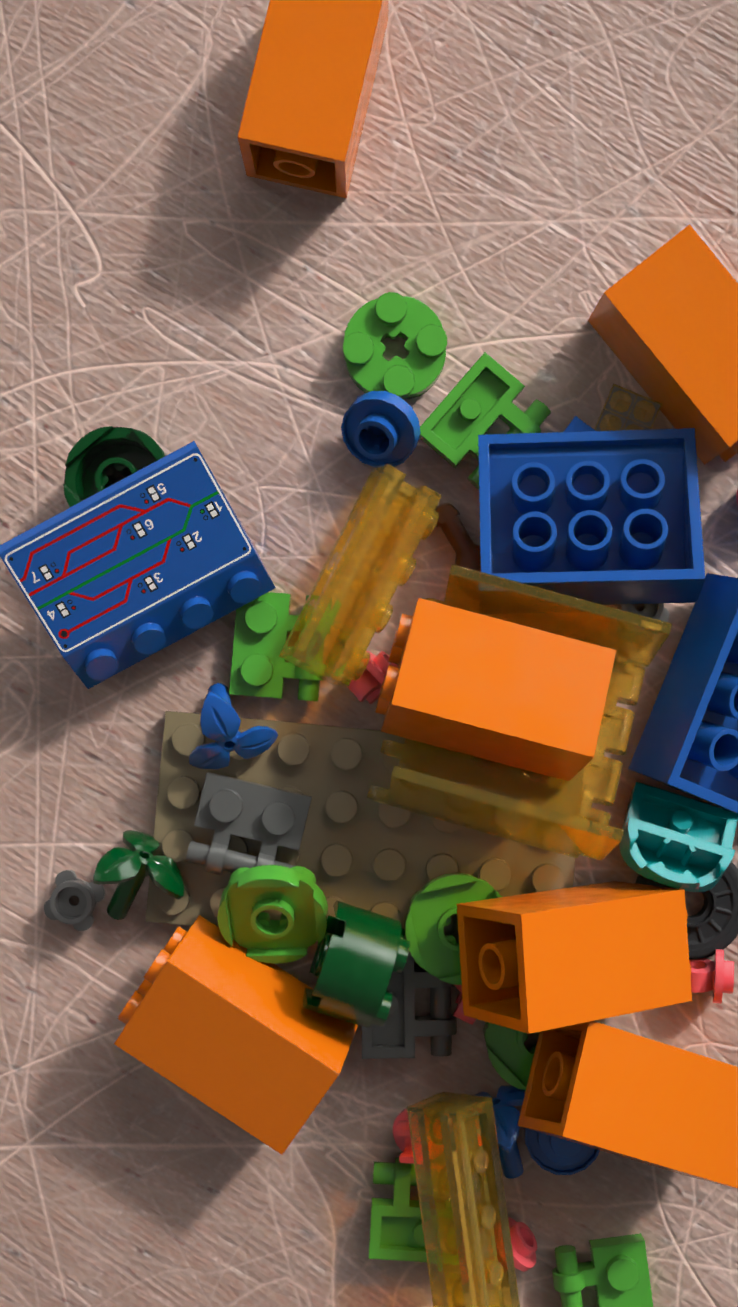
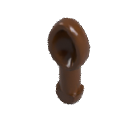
[433,503,481,594]

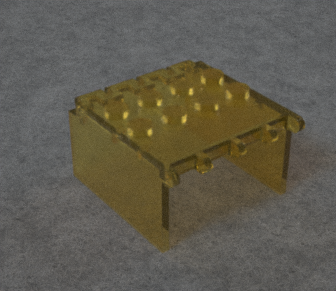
[367,564,672,861]

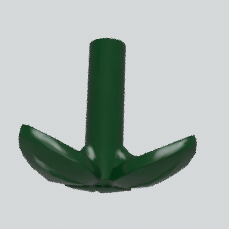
[93,830,184,920]

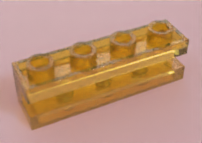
[279,464,442,686]
[407,1092,520,1307]

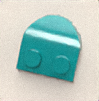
[619,782,738,892]

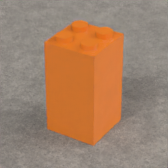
[238,0,389,199]
[588,224,738,465]
[375,598,616,781]
[457,881,692,1034]
[114,915,358,1155]
[517,1021,738,1189]

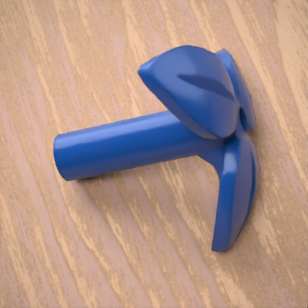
[189,683,278,769]
[452,1085,526,1179]

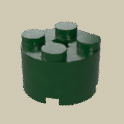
[63,426,167,507]
[303,901,410,1028]

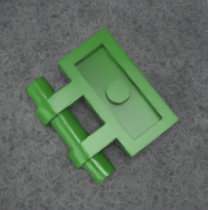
[419,352,551,489]
[229,592,330,701]
[369,1157,480,1265]
[552,1233,653,1307]

